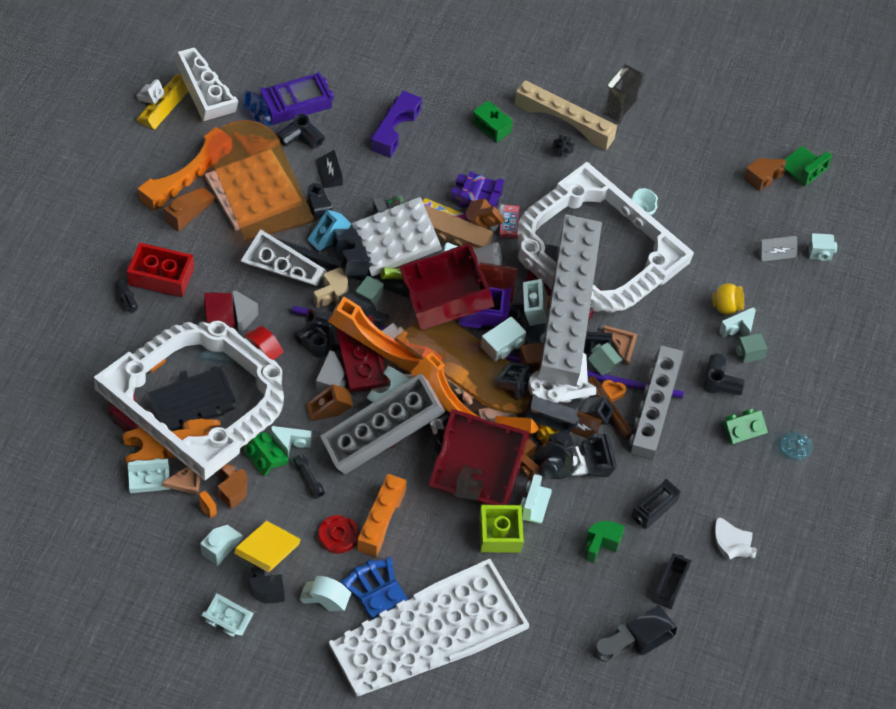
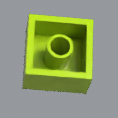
[479,505,524,553]

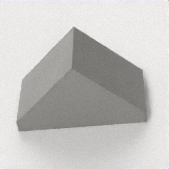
[233,291,259,333]

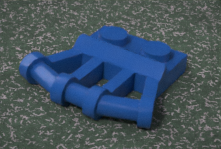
[339,556,408,620]

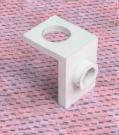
[570,446,589,476]

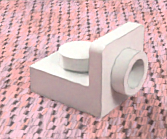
[136,79,165,104]

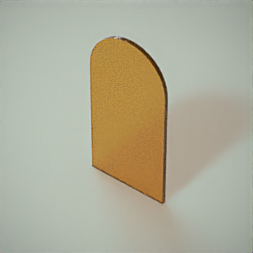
[209,120,314,241]
[394,320,532,414]

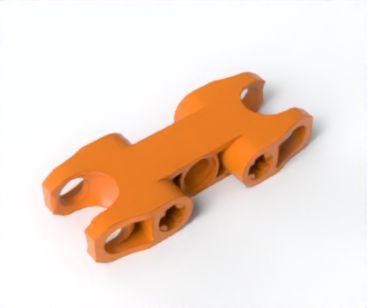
[123,419,221,468]

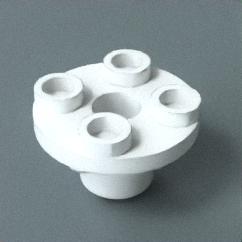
[528,371,567,403]

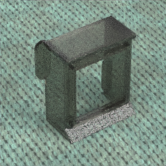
[604,64,645,124]

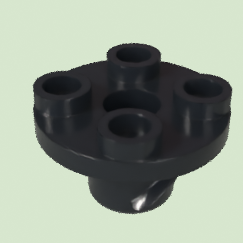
[534,441,574,479]

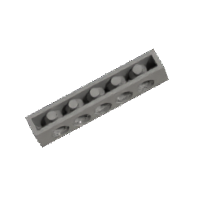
[629,345,684,459]

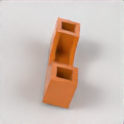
[357,474,406,557]

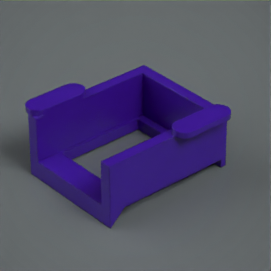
[460,287,511,328]

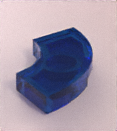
[243,91,271,126]

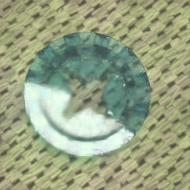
[781,431,813,460]

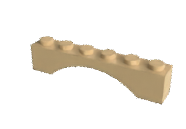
[515,80,617,150]

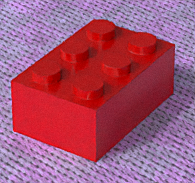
[127,242,194,298]

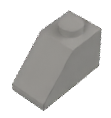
[316,350,347,392]

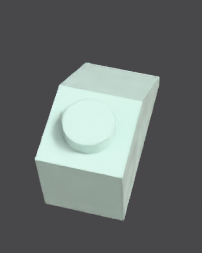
[200,525,243,566]

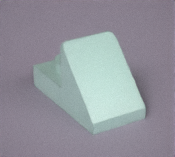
[719,307,756,337]
[271,426,312,458]

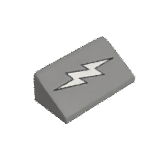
[758,236,797,261]

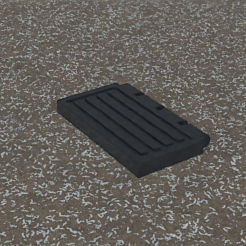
[148,366,236,431]

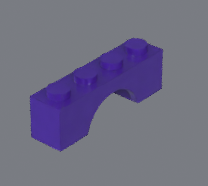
[370,91,422,158]

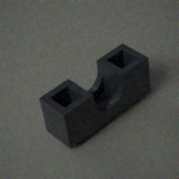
[332,229,371,276]

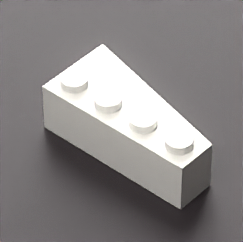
[176,47,239,121]
[241,229,327,287]

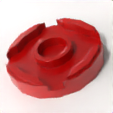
[318,515,359,554]

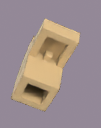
[314,267,348,308]

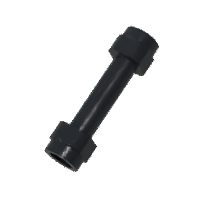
[293,454,325,499]

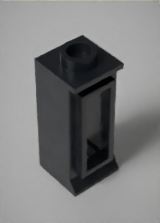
[525,394,579,433]
[631,479,681,529]
[653,553,692,610]

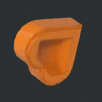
[601,380,626,402]

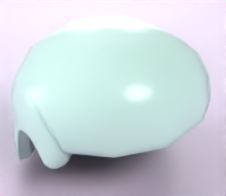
[631,188,658,216]

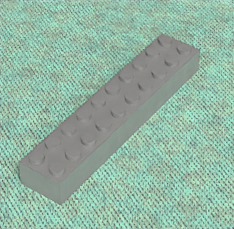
[538,214,602,387]

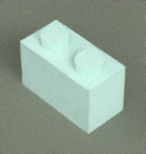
[523,279,548,326]
[480,317,526,362]

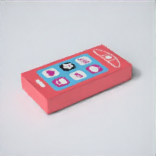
[500,205,520,239]

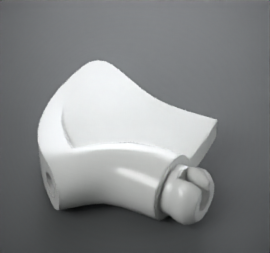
[715,518,757,560]

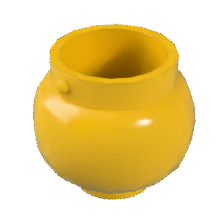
[712,283,744,315]

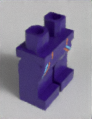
[450,171,505,208]

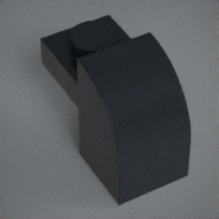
[249,565,285,604]

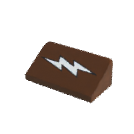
[571,411,602,440]

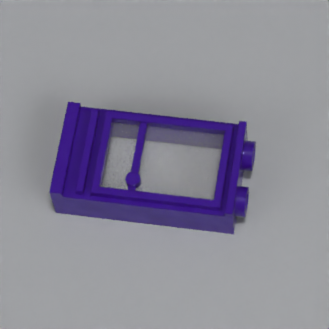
[260,71,334,125]

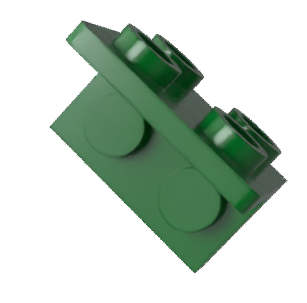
[784,146,833,187]

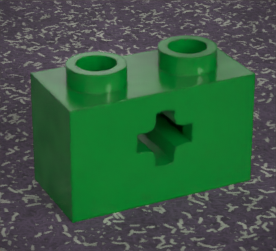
[472,101,513,143]

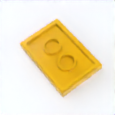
[234,521,301,572]

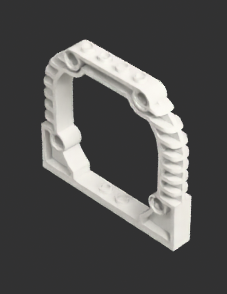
[517,162,694,313]
[94,321,284,480]

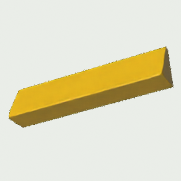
[136,74,188,129]

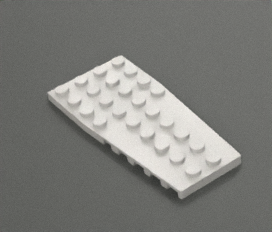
[329,559,529,697]

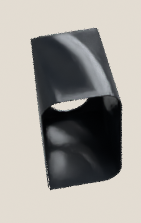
[626,605,677,655]

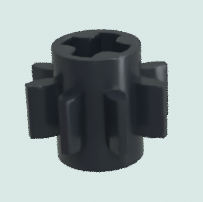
[552,135,575,158]

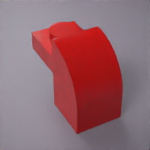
[243,326,284,360]

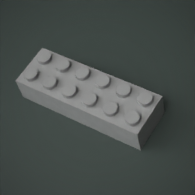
[320,373,445,475]

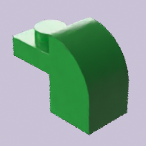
[585,521,625,563]

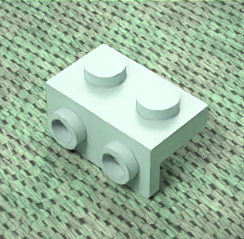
[127,458,170,493]
[521,474,552,524]
[202,593,254,637]

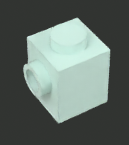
[808,234,837,261]

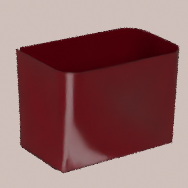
[204,293,235,329]

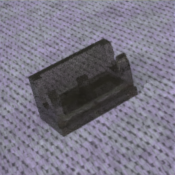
[455,465,484,500]

